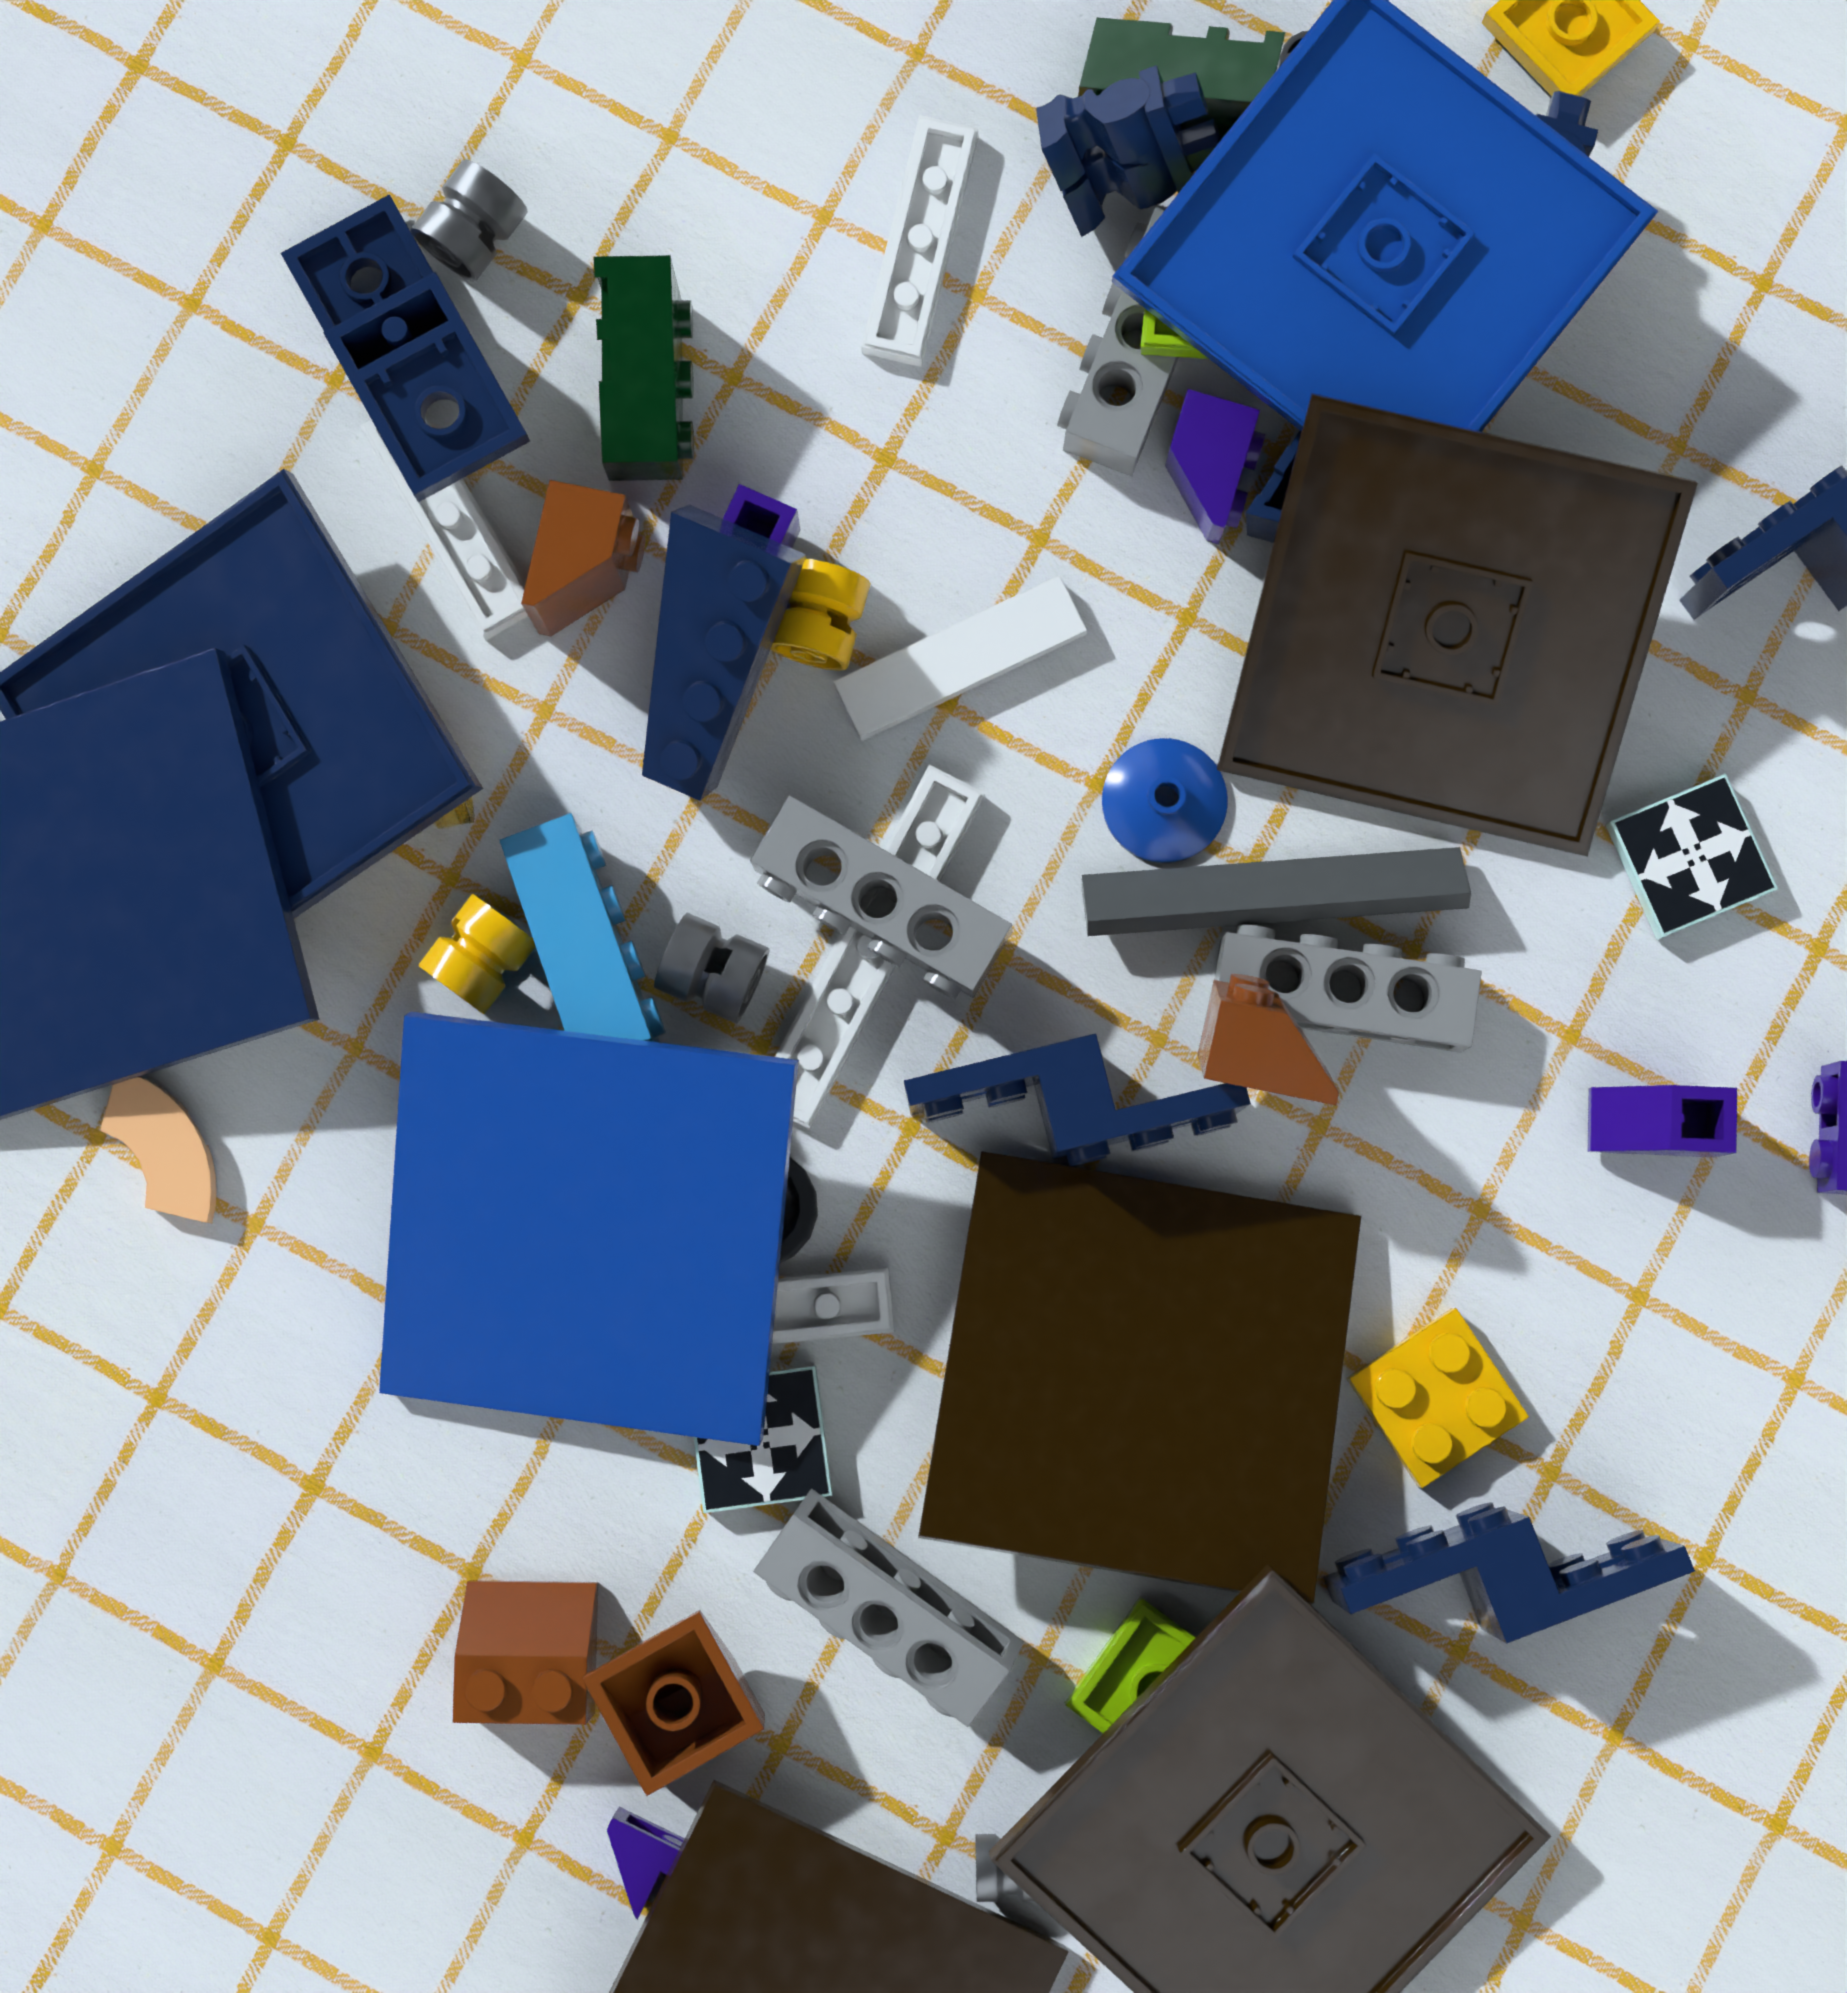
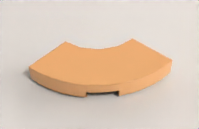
[100,1076,217,1224]

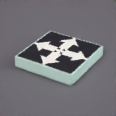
[1605,774,1778,940]
[694,1366,833,1513]

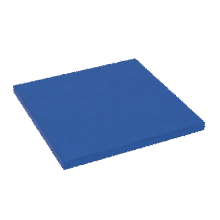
[1112,0,1658,432]
[379,1012,799,1446]

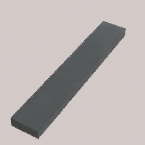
[1082,847,1471,936]

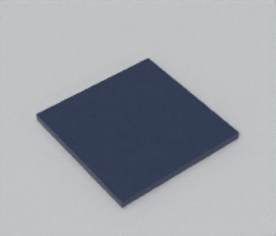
[0,469,484,919]
[0,648,320,1120]

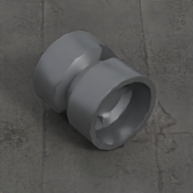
[411,159,528,282]
[654,913,770,1024]

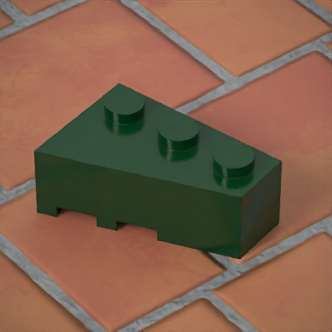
[1078,17,1286,139]
[594,255,694,481]

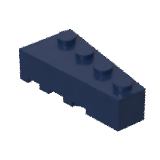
[642,505,807,801]

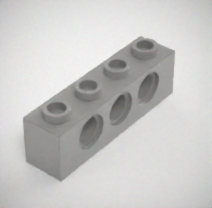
[1057,205,1179,476]
[750,795,1012,999]
[1214,925,1482,1052]
[753,1488,1024,1727]

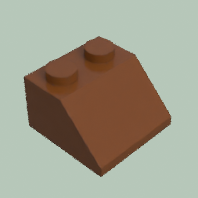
[521,480,645,637]
[1197,974,1339,1106]
[453,1580,598,1725]
[582,1610,765,1796]

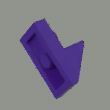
[607,1806,685,1920]

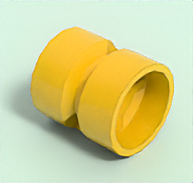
[771,559,871,671]
[418,894,536,1014]

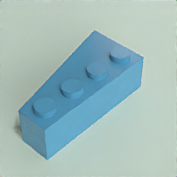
[499,813,666,1043]

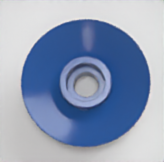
[1102,738,1228,863]

